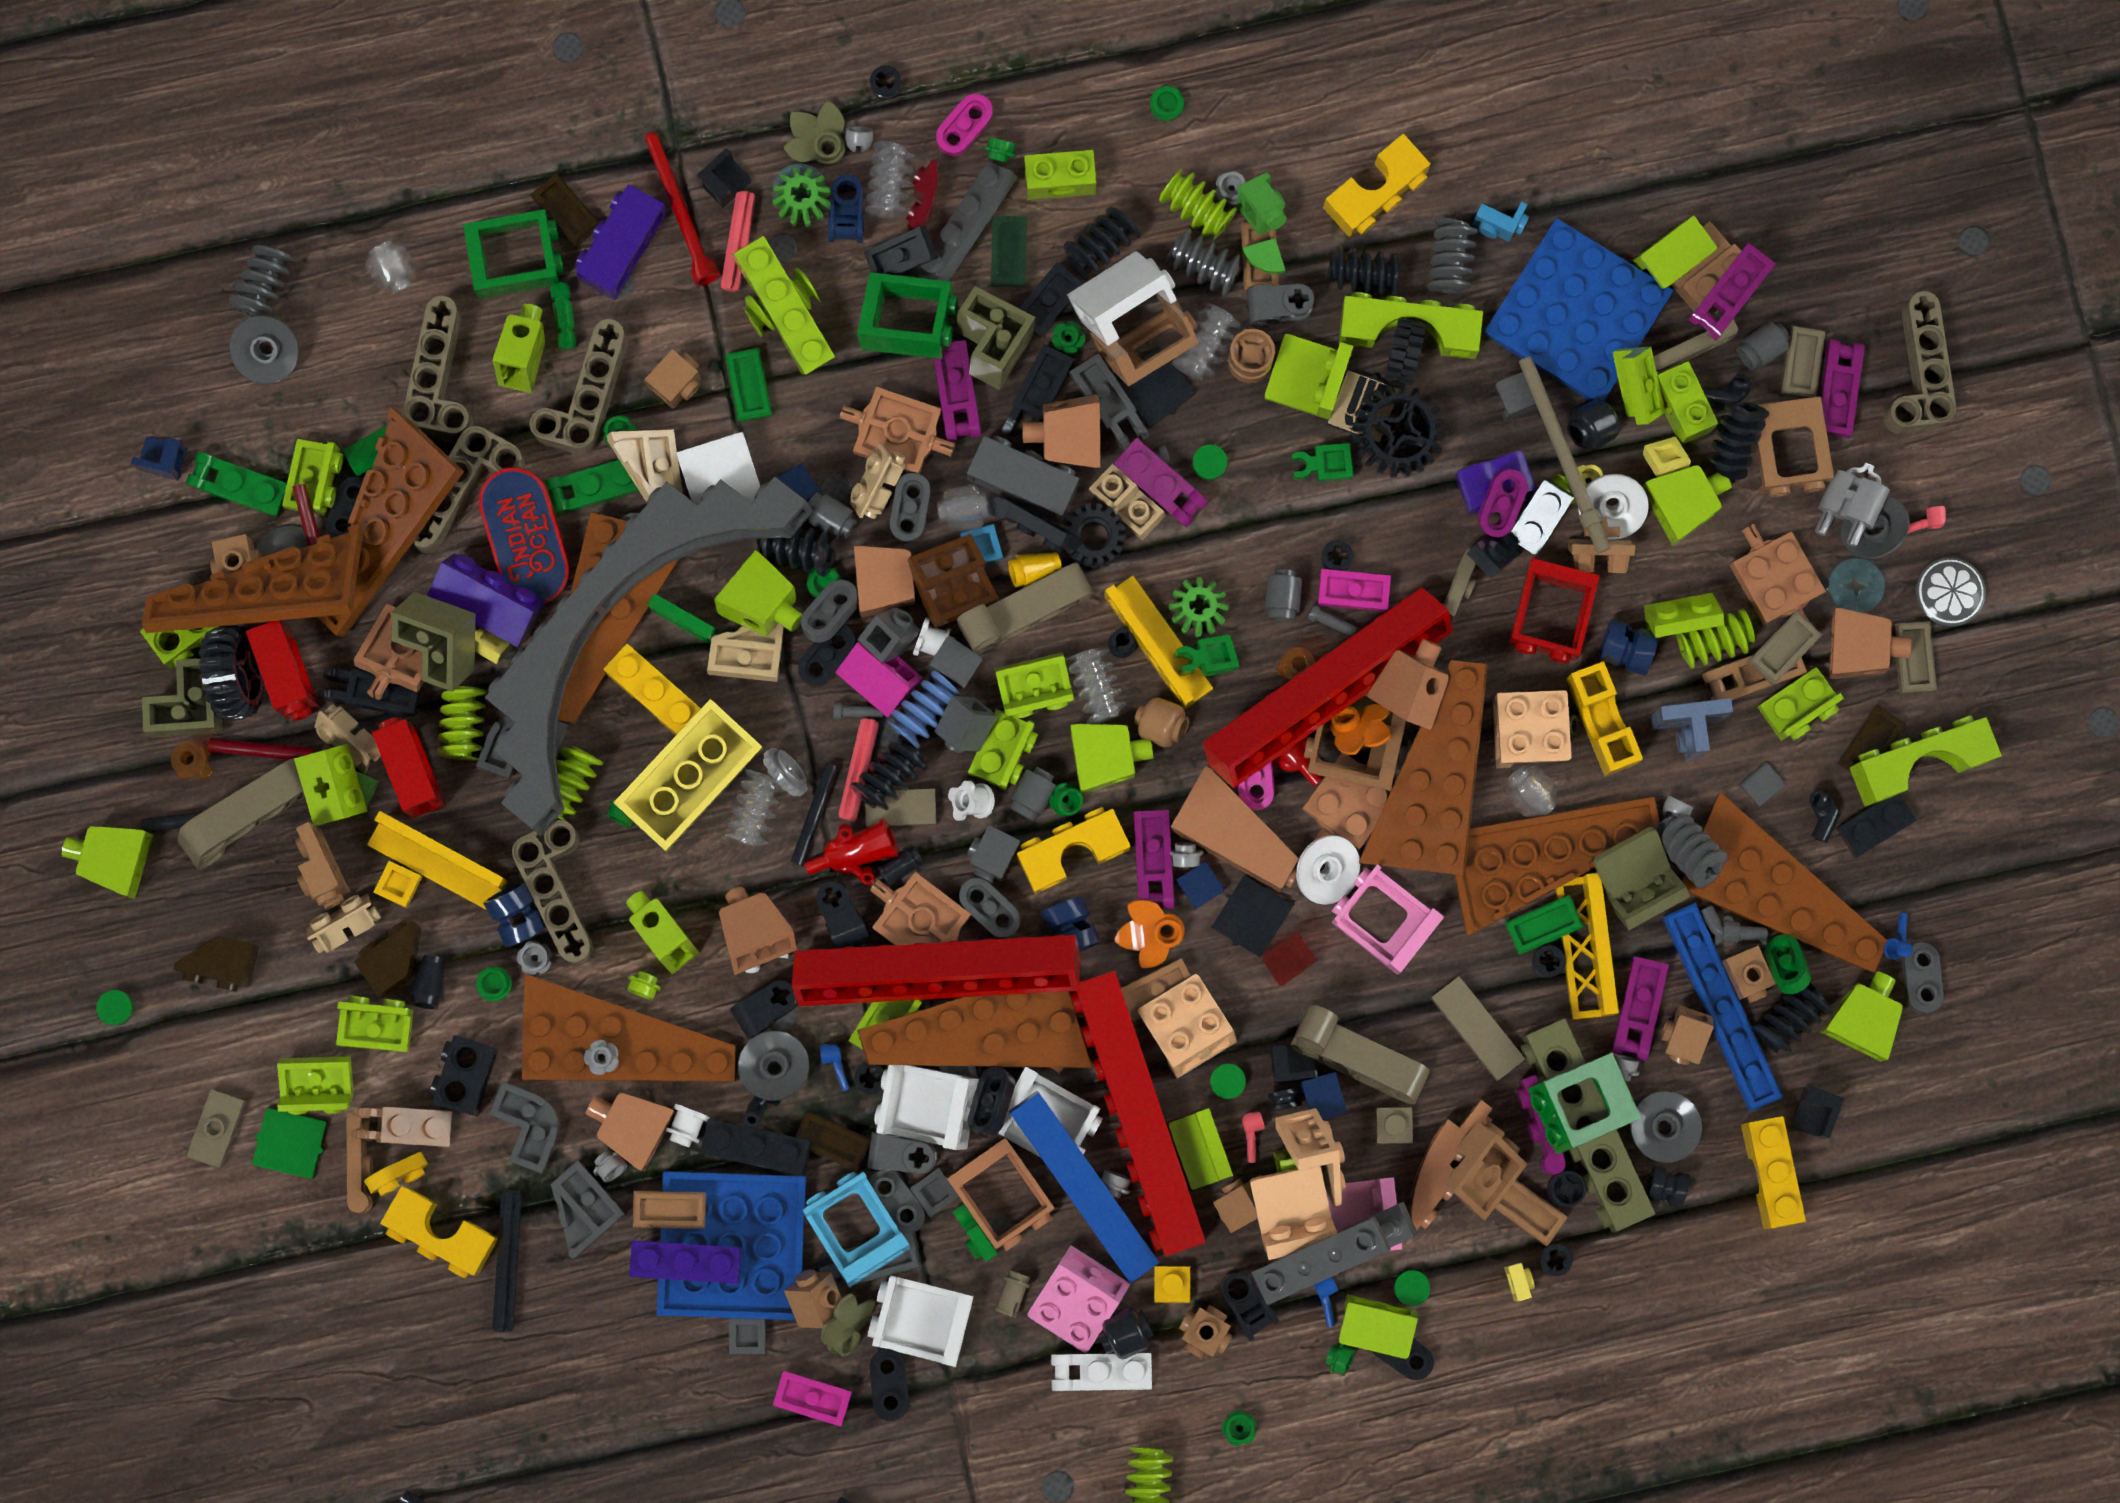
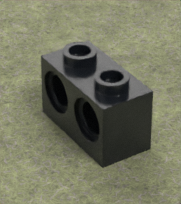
[430,1035,499,1117]

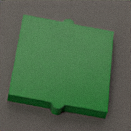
[252,1108,328,1179]

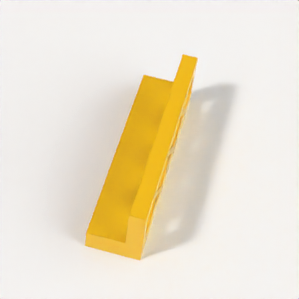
[1104,576,1213,710]
[367,811,509,910]
[1555,873,1619,1020]

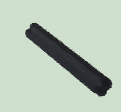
[492,1190,523,1333]

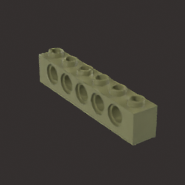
[1521,1018,1655,1232]

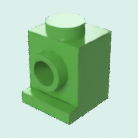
[1237,172,1287,236]

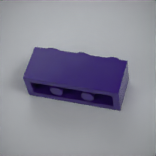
[575,184,667,300]
[427,553,546,647]
[629,1240,743,1284]

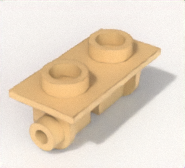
[850,443,906,519]
[314,704,381,774]
[306,893,381,954]

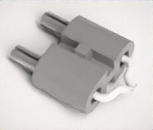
[1815,463,1890,547]

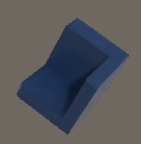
[131,437,188,481]
[1299,1072,1348,1120]

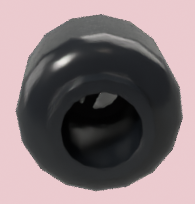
[1567,399,1621,450]
[1098,1306,1154,1360]

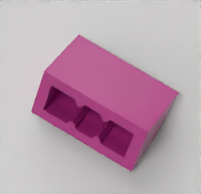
[835,641,923,718]

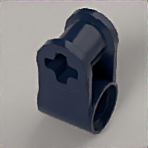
[828,174,864,243]

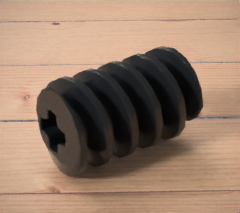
[1064,206,1141,281]
[1326,245,1400,296]
[1707,402,1769,480]
[760,526,838,577]
[850,734,928,811]
[1752,983,1832,1054]

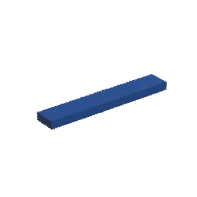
[1662,903,1783,1112]
[1008,1091,1159,1284]

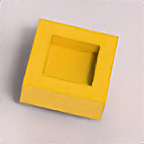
[374,861,422,908]
[1154,1266,1190,1303]

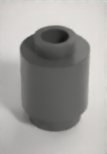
[1736,321,1790,370]
[807,492,857,540]
[1265,569,1302,622]
[1009,767,1056,821]

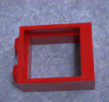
[1508,558,1600,664]
[246,620,320,721]
[372,717,446,819]

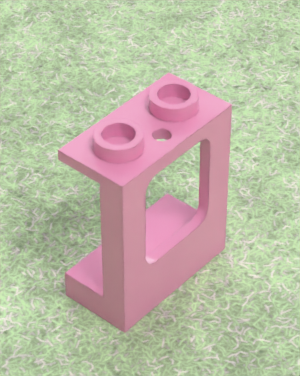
[1331,864,1444,975]

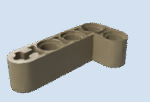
[1884,291,1956,434]
[403,296,473,440]
[530,319,628,455]
[412,426,526,554]
[957,562,1095,655]
[177,758,305,870]
[512,820,594,965]
[1290,1005,1430,1104]

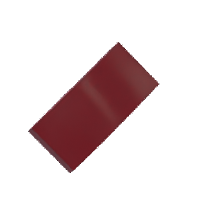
[906,160,939,231]

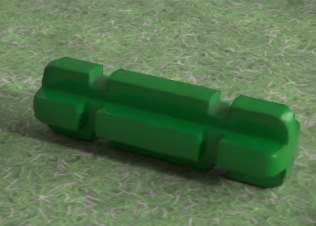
[550,282,577,350]

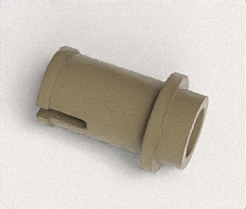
[995,1270,1031,1318]

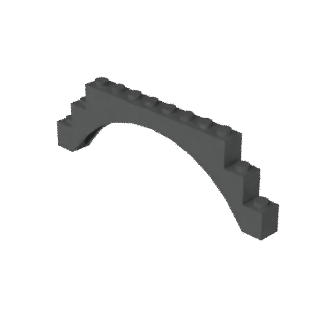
[485,476,813,836]

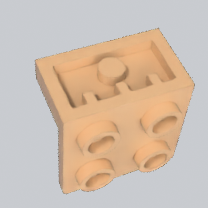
[1492,690,1571,768]
[1138,974,1237,1079]
[1275,1108,1346,1206]
[1250,1166,1337,1260]

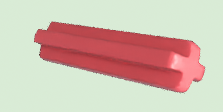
[721,191,756,292]
[838,718,879,821]

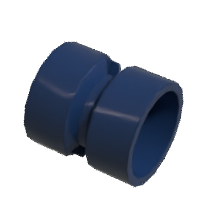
[1598,619,1658,676]
[483,882,546,947]
[1041,896,1101,952]

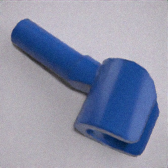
[1884,913,1913,960]
[820,1043,851,1091]
[1314,1277,1338,1327]

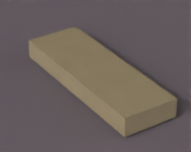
[1653,319,1739,375]
[1430,976,1525,1082]

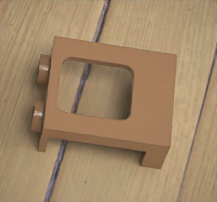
[1090,293,1199,387]
[1756,396,1834,497]
[1304,713,1406,791]

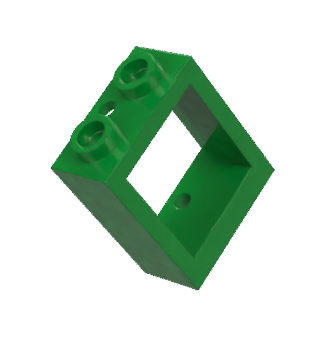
[463,209,565,299]
[857,272,959,359]

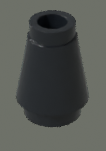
[409,955,444,1010]

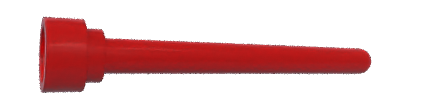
[645,132,721,286]

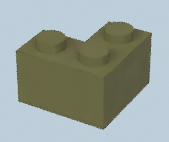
[956,286,1036,390]
[392,592,476,692]
[142,658,223,738]

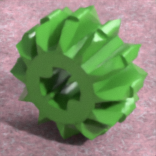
[772,167,831,227]
[1169,577,1229,637]

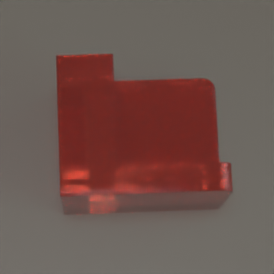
[1260,932,1317,986]

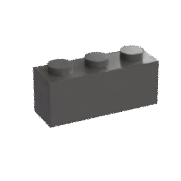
[967,436,1079,522]

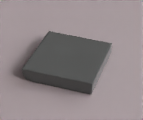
[1739,762,1786,807]

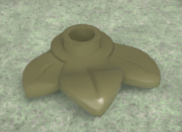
[784,101,845,165]
[821,1294,876,1356]

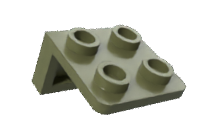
[1593,827,1690,930]

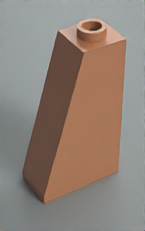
[1170,766,1299,893]

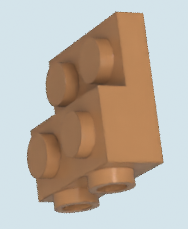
[1671,221,1741,316]
[295,822,351,909]
[1444,1121,1527,1221]

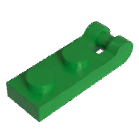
[185,452,287,518]
[543,460,639,516]

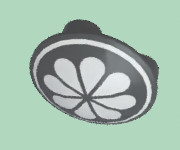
[1915,557,1986,627]

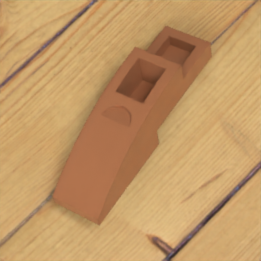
[1409,1100,1492,1230]

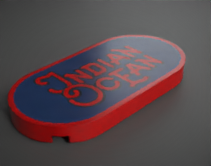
[479,467,570,603]

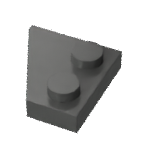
[551,1160,626,1260]

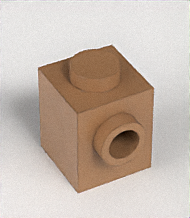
[644,349,701,409]
[1722,946,1776,1003]
[1660,1005,1714,1065]
[1213,1175,1262,1233]
[784,1270,842,1328]

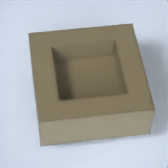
[1375,1107,1413,1144]

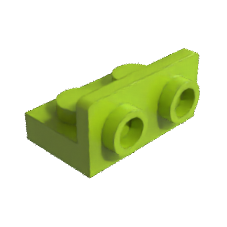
[1757,667,1844,741]
[968,709,1038,791]

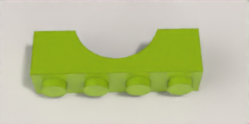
[731,236,835,375]
[1338,292,1483,359]
[1850,715,2002,807]

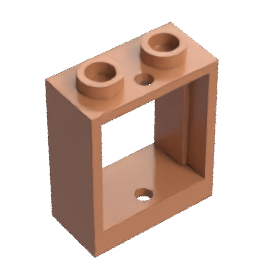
[947,1138,1055,1251]

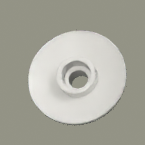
[1578,474,1649,539]
[1296,835,1360,905]

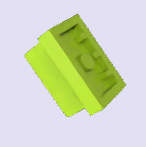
[1264,334,1354,420]

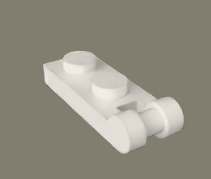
[1051,1353,1152,1391]

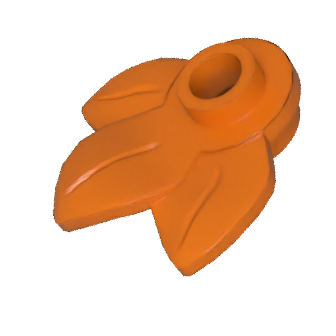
[1330,704,1391,755]
[1114,900,1185,968]

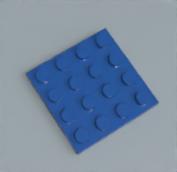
[1483,218,1674,401]
[657,1172,807,1320]

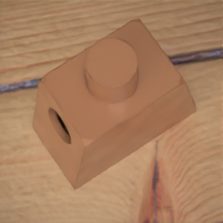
[1022,395,1100,468]
[854,546,916,618]
[1829,608,1911,679]
[1367,639,1449,730]
[719,887,797,975]
[585,1092,677,1172]

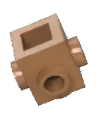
[210,534,262,575]
[1178,1305,1232,1359]

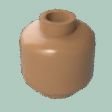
[1134,697,1189,748]

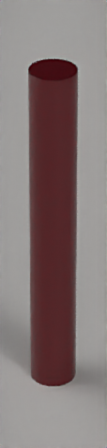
[292,483,320,546]
[208,738,316,760]

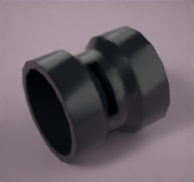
[1646,1165,1690,1209]
[1546,1171,1586,1207]

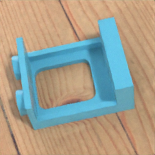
[803,1172,910,1287]

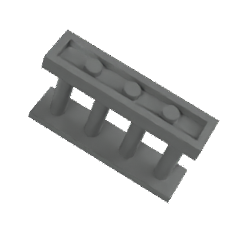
[1252,1202,1419,1305]

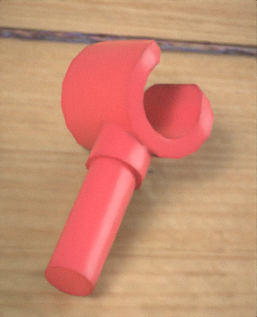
[1907,506,1946,534]
[1242,1111,1265,1163]

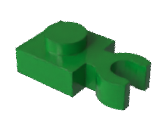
[1291,443,1353,483]
[1173,634,1240,677]
[952,1204,998,1262]

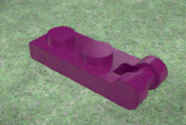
[1688,243,1776,341]
[1821,339,1864,438]
[933,340,981,441]
[1114,437,1210,528]
[1133,810,1174,909]
[1611,956,1669,1061]
[1516,1075,1566,1175]

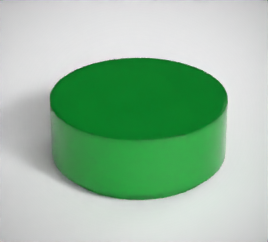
[1150,86,1184,122]
[1192,445,1227,481]
[807,568,841,599]
[96,990,135,1026]
[1210,1064,1246,1099]
[1394,1270,1430,1306]

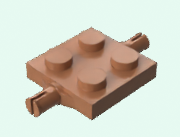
[839,387,956,474]
[1729,524,1826,626]
[354,595,427,700]
[1301,753,1392,850]
[870,872,971,945]

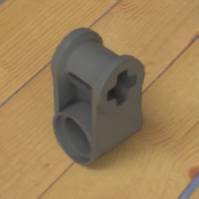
[1247,283,1314,326]
[867,1132,938,1174]

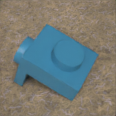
[1472,201,1530,242]

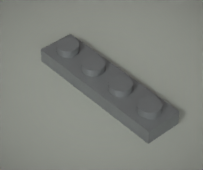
[913,162,1018,281]

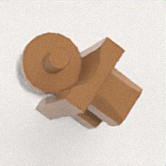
[1568,516,1635,573]

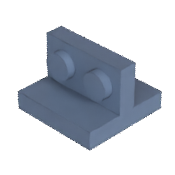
[1650,698,1733,761]

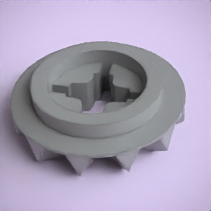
[763,748,808,796]

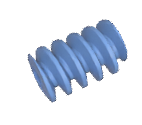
[886,670,961,749]

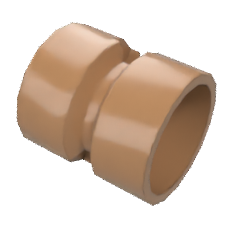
[1228,328,1275,384]

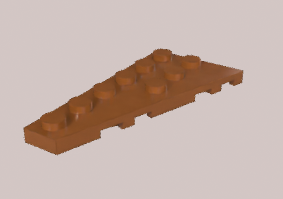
[318,407,464,637]
[558,512,679,724]
[142,523,363,633]
[1359,660,1488,875]
[1681,792,1888,974]
[1454,797,1660,938]
[522,973,736,1082]
[857,991,1092,1068]

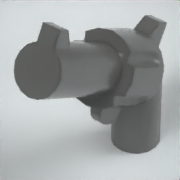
[1700,906,1768,946]

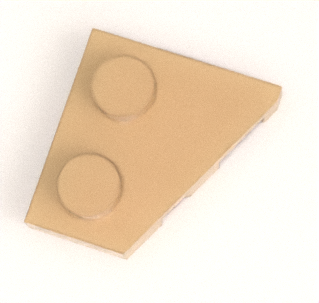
[606,429,683,502]
[707,623,785,682]

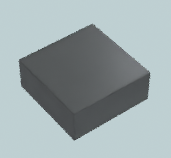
[910,1168,959,1218]
[729,1318,766,1354]

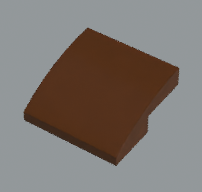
[908,534,999,628]

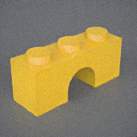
[1323,133,1430,238]
[603,644,701,736]
[1566,661,1643,777]
[1017,807,1131,895]
[1741,1116,1806,1229]
[380,1186,498,1279]

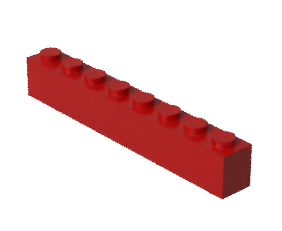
[1202,587,1453,788]
[792,935,1081,1006]
[1070,971,1206,1257]

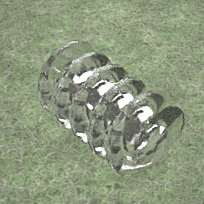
[864,141,915,218]
[1172,303,1241,381]
[1066,648,1127,724]
[723,769,785,847]

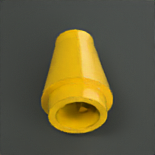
[1008,552,1062,588]

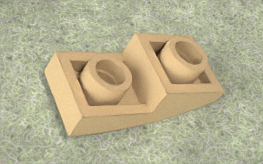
[1089,464,1166,541]

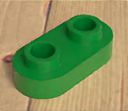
[1764,934,1811,994]

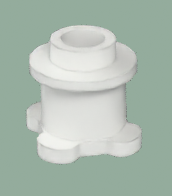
[913,617,956,656]
[948,781,995,821]
[666,1104,710,1147]

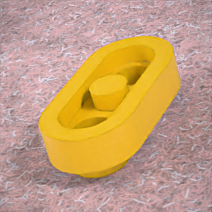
[364,1152,428,1196]

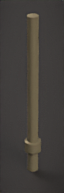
[1519,356,1611,554]

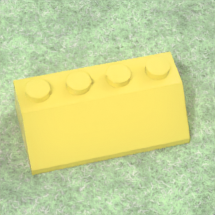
[614,699,762,852]

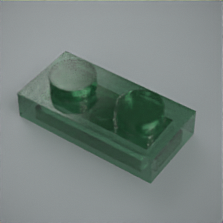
[991,216,1027,287]

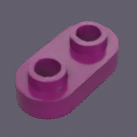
[1478,468,1528,537]

